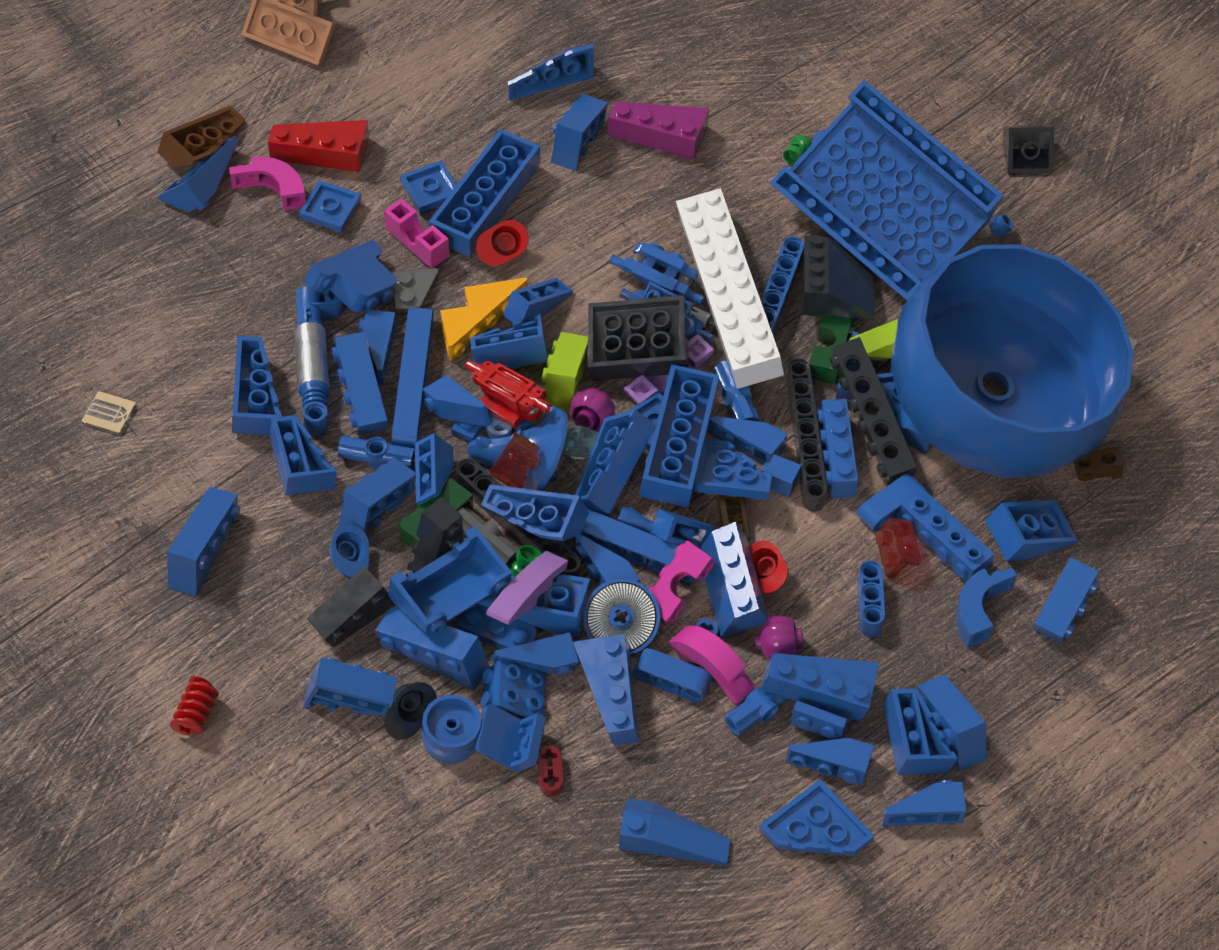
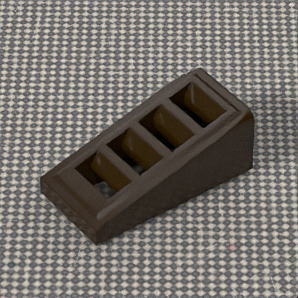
[716,494,751,541]

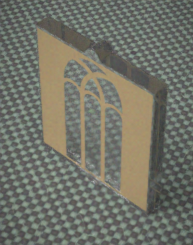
[80,390,137,436]

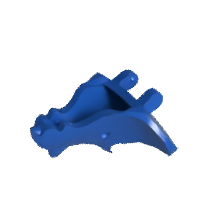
[467,406,568,491]

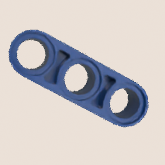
[857,473,927,532]
[857,560,885,637]
[633,649,713,703]

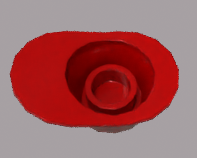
[476,220,529,266]
[749,541,788,594]

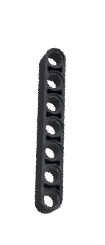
[786,358,827,512]
[456,458,581,577]

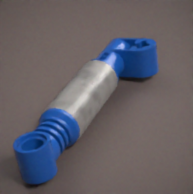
[294,286,344,436]

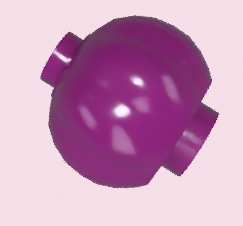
[570,388,615,433]
[755,616,804,660]

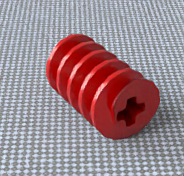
[170,676,219,735]

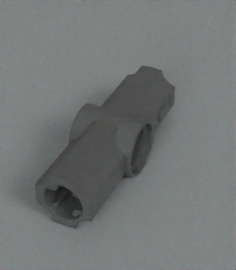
[458,507,518,569]

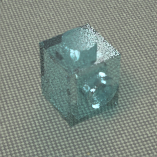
[561,426,599,461]

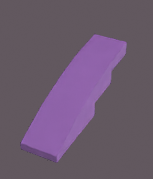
[486,551,568,625]

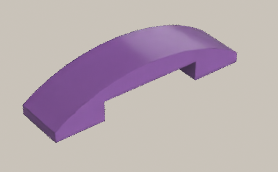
[624,334,714,404]

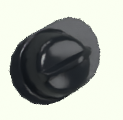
[384,682,437,740]

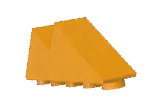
[440,277,528,361]

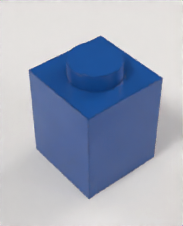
[761,454,801,497]

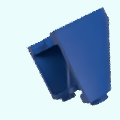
[388,526,512,634]

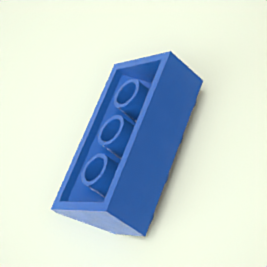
[700,522,768,639]

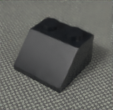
[1003,125,1054,174]

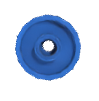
[422,695,481,764]

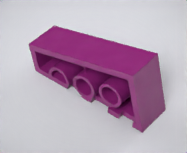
[608,101,709,159]

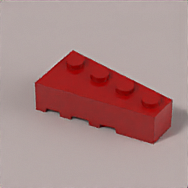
[268,120,369,172]

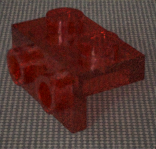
[489,432,541,488]
[875,518,922,578]

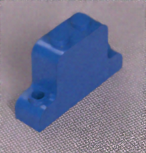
[304,240,397,312]

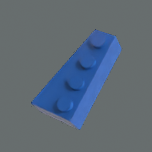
[232,336,282,435]
[375,606,490,691]

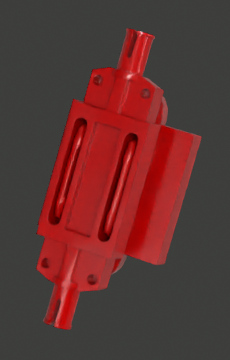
[464,359,553,429]

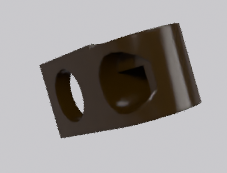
[1073,446,1123,481]

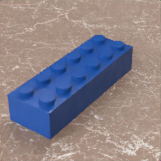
[429,129,540,257]
[639,364,719,508]

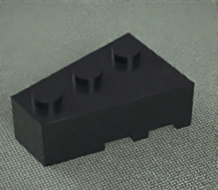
[407,497,464,574]
[306,566,395,647]

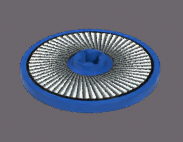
[583,578,661,655]

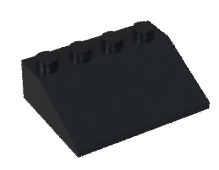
[802,235,875,320]
[588,295,689,381]

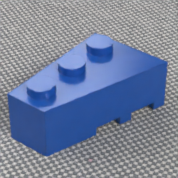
[551,94,608,171]
[470,314,548,370]
[269,415,337,496]
[338,458,416,533]
[1034,558,1100,644]
[303,657,397,716]
[917,674,987,771]
[883,689,957,775]

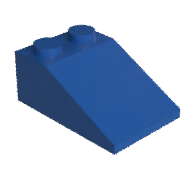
[985,500,1078,562]

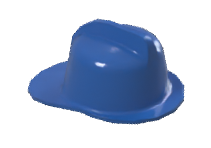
[329,524,369,578]

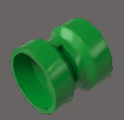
[783,135,812,166]
[510,545,541,577]

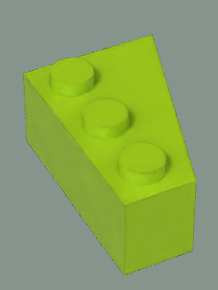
[542,332,588,417]

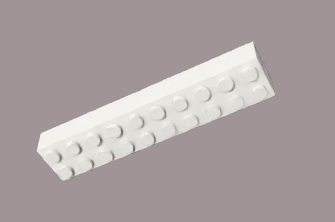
[676,188,784,389]

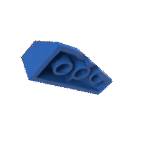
[158,136,238,212]
[481,485,589,541]

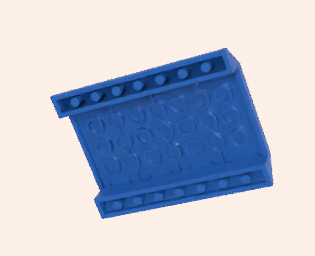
[769,80,1004,301]

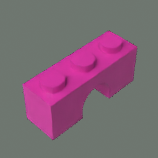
[384,198,449,269]
[649,540,717,624]

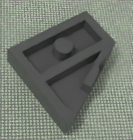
[393,268,439,315]

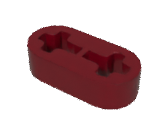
[537,745,563,797]

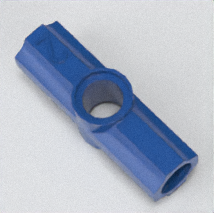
[714,360,759,422]
[338,436,415,469]
[724,687,790,736]

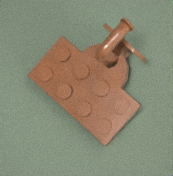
[241,0,336,66]

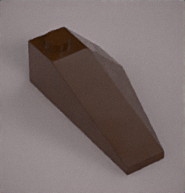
[157,106,246,167]

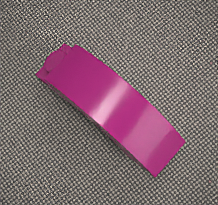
[229,157,306,211]
[669,626,755,703]

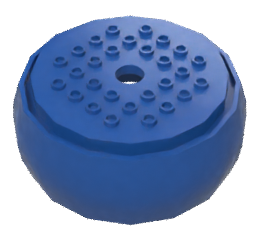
[891,245,1134,479]

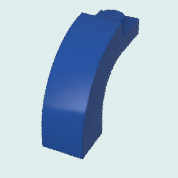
[955,567,1017,648]

